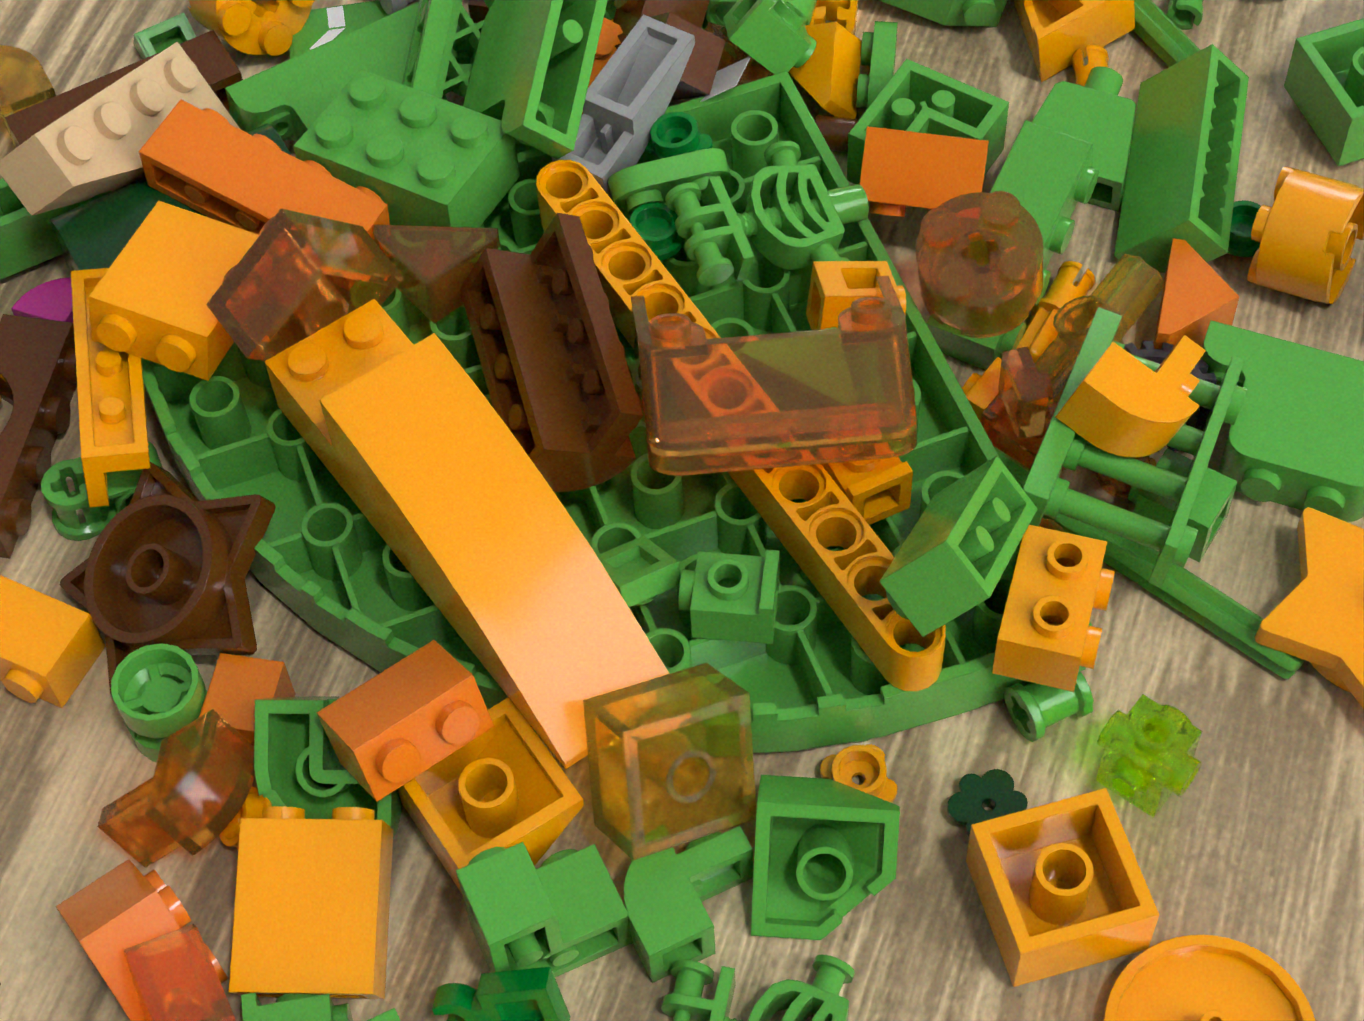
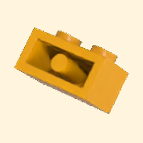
[992,525,1115,692]

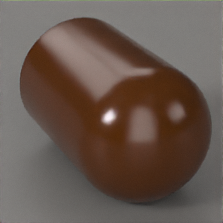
[814,115,858,153]

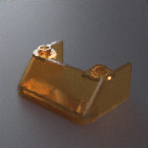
[631,276,917,476]

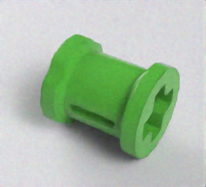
[1004,671,1094,742]

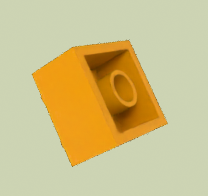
[966,788,1159,987]

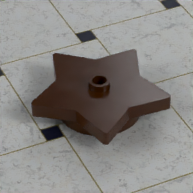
[60,462,276,696]

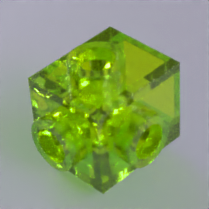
[1096,694,1202,818]

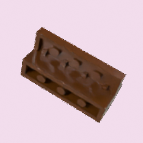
[460,213,644,492]

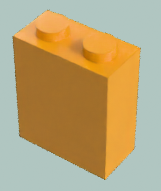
[89,201,273,381]
[229,806,393,999]

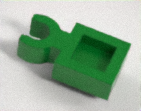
[432,967,571,1021]

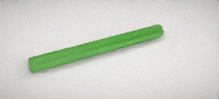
[994,446,1305,679]

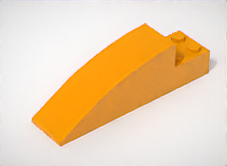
[264,298,679,769]

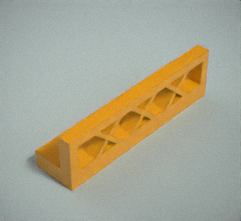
[71,268,150,507]

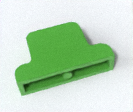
[463,0,608,159]
[225,1,448,142]
[1200,320,1364,522]

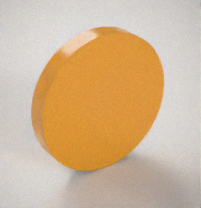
[1102,935,1316,1021]

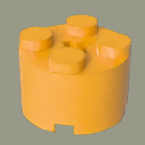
[188,0,315,56]
[1247,166,1364,304]

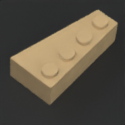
[0,42,240,216]

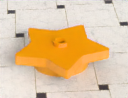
[1255,507,1364,709]

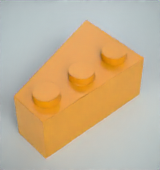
[1013,0,1135,83]

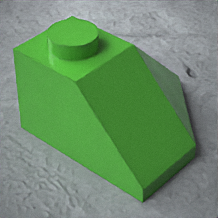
[751,775,900,940]

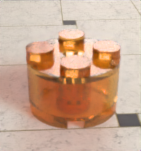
[916,191,1044,338]

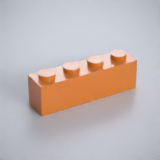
[138,99,392,291]

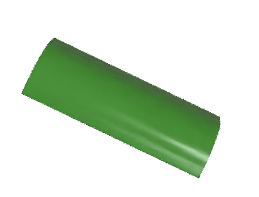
[1114,44,1249,273]

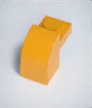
[1055,335,1206,458]

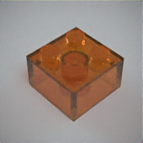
[206,209,404,361]

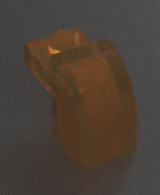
[97,709,255,868]

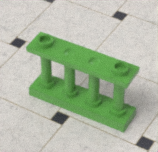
[1023,307,1248,588]

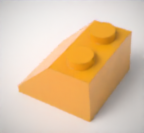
[398,697,584,893]

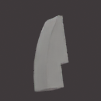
[552,14,695,201]

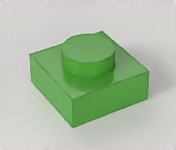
[597,535,681,607]

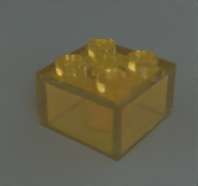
[583,663,756,860]

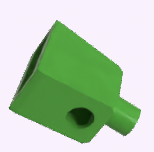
[1032,66,1136,212]

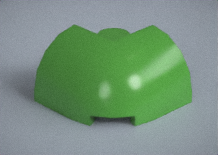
[254,696,402,838]

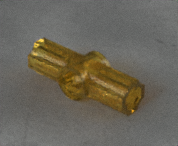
[1014,254,1165,420]

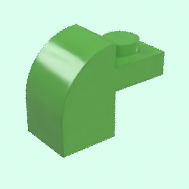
[624,826,753,983]

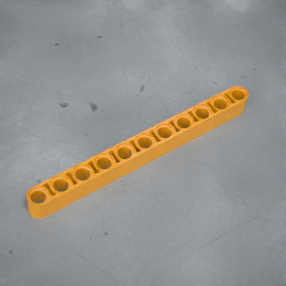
[536,160,946,691]

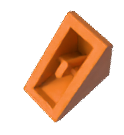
[1153,238,1240,349]

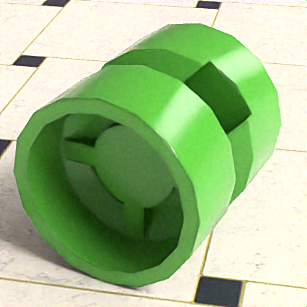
[111,643,207,765]

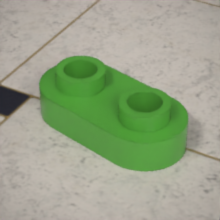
[856,21,898,109]
[608,148,731,214]

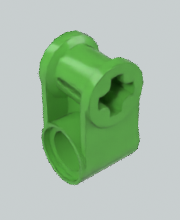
[41,441,163,541]

